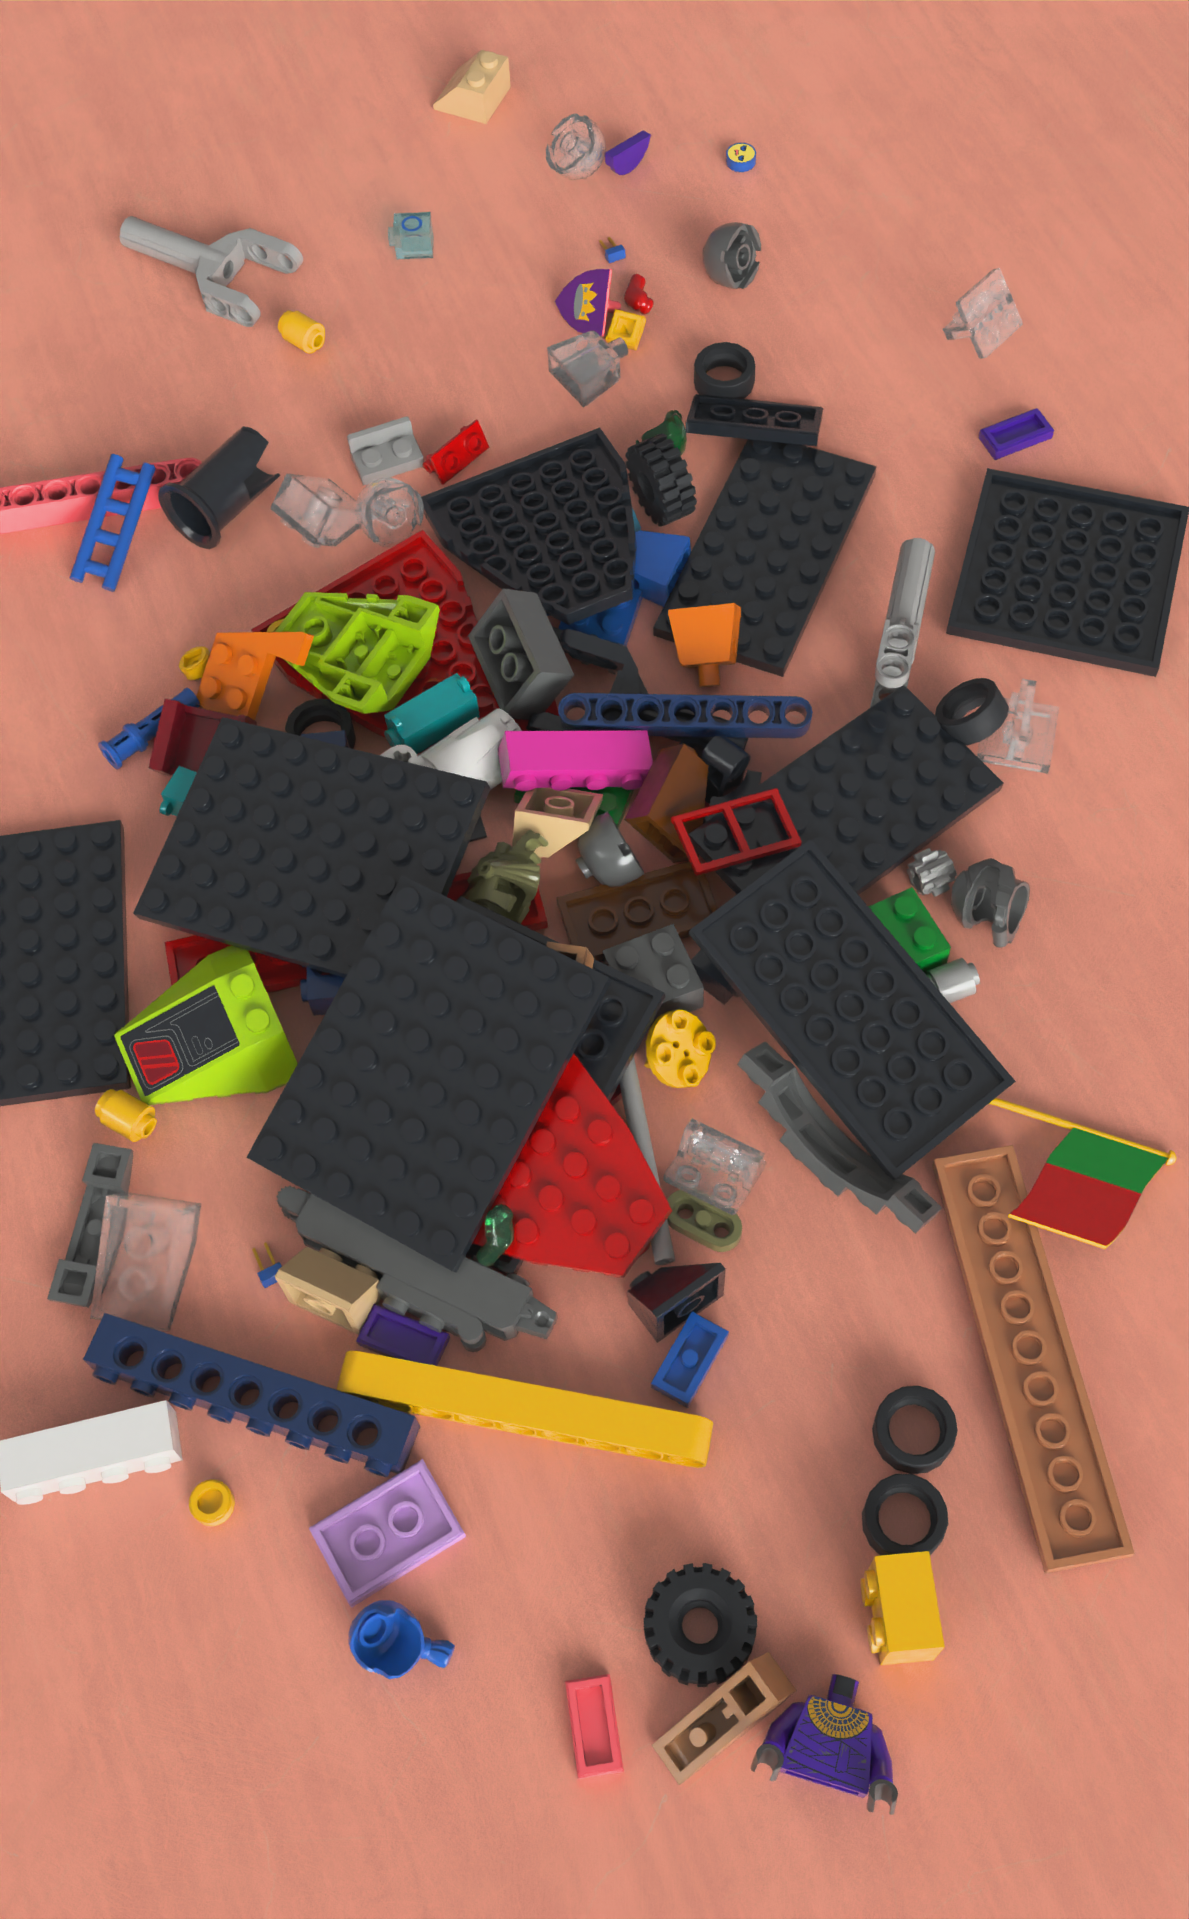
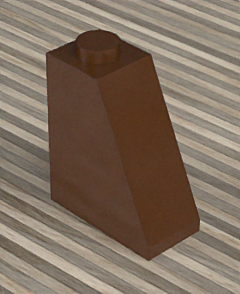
[624,744,708,863]

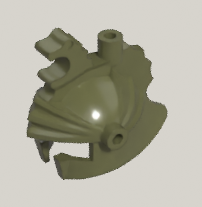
[455,830,548,924]

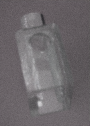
[547,331,628,407]

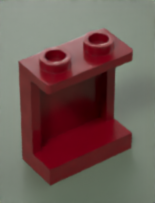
[148,698,257,776]

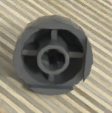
[703,222,761,289]
[576,811,644,887]

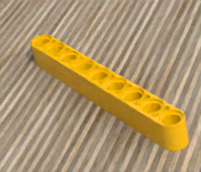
[336,1351,713,1468]

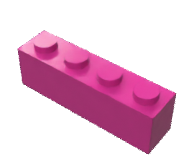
[498,730,653,791]

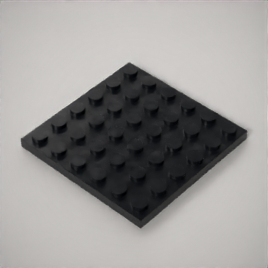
[946,468,1189,677]

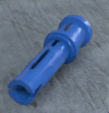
[98,688,200,769]

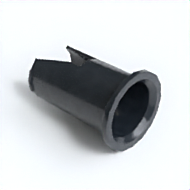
[158,426,281,549]

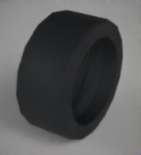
[694,342,756,399]
[935,678,1009,745]
[285,698,356,749]
[872,1386,958,1474]
[862,1474,948,1556]

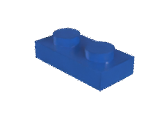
[651,1312,729,1408]

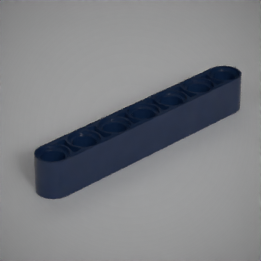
[558,693,813,738]

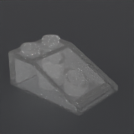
[90,1192,201,1331]

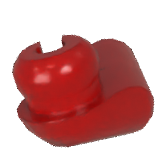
[624,274,654,314]

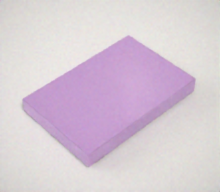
[309,1459,466,1608]

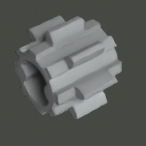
[907,848,957,897]

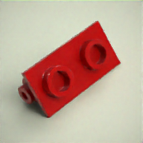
[423,419,490,485]

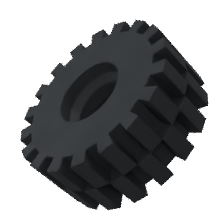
[625,433,697,527]
[644,1563,757,1687]

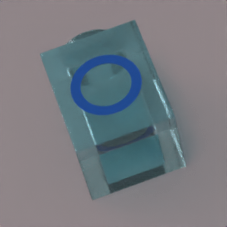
[388,212,434,260]

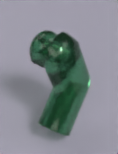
[476,1204,514,1267]

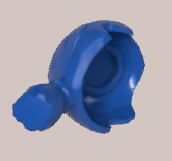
[348,1600,455,1679]

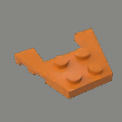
[196,632,314,720]

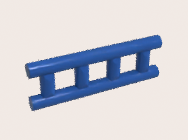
[69,454,156,592]

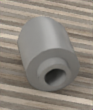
[926,958,980,1003]

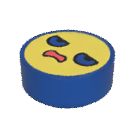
[726,143,756,172]

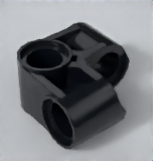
[679,736,751,804]

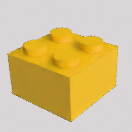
[861,1551,945,1665]

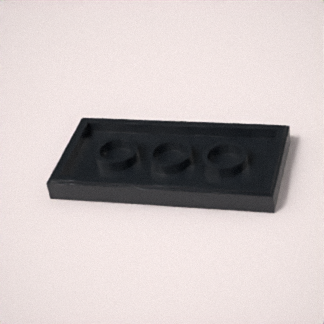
[685,394,823,446]

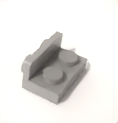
[347,416,424,486]

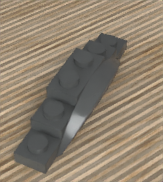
[737,1042,942,1234]

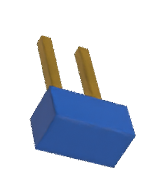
[599,237,626,263]
[252,1242,282,1288]

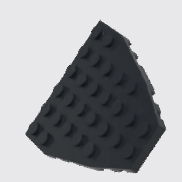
[418,427,637,625]

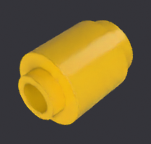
[278,310,325,354]
[95,1089,157,1142]

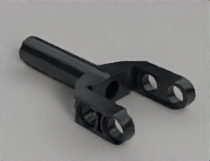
[526,629,748,750]

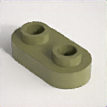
[667,1189,742,1252]

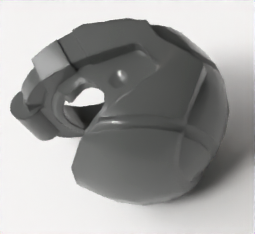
[951,858,1030,948]

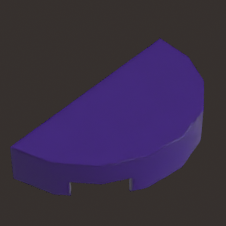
[605,130,651,175]

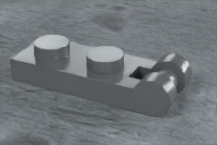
[376,1273,486,1352]

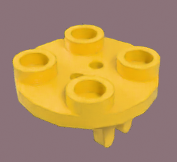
[644,1010,716,1088]

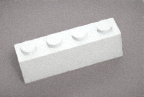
[0,1400,183,1505]

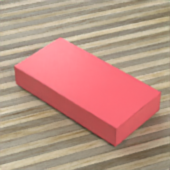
[565,1674,624,1779]

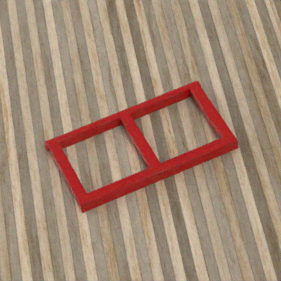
[670,788,802,876]

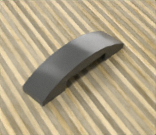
[47,1143,134,1308]

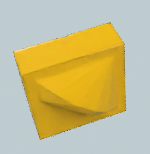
[605,309,646,350]

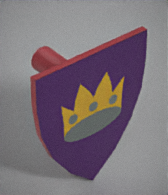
[555,269,621,336]

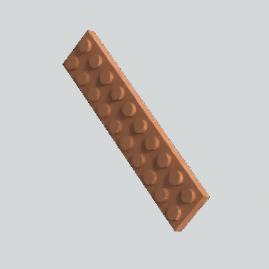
[932,1145,1135,1573]

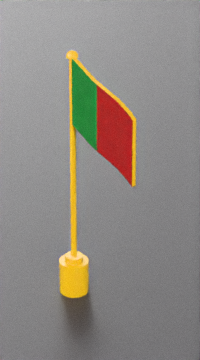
[989,1098,1176,1249]

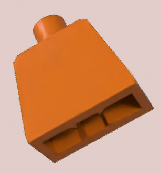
[668,603,741,687]

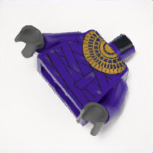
[750,1674,898,1815]

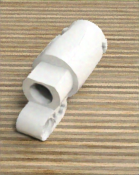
[380,709,522,790]

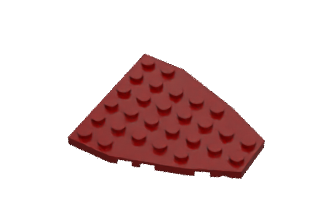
[251,530,500,753]
[472,1053,672,1278]

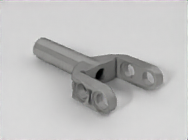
[119,216,303,327]
[870,538,935,708]

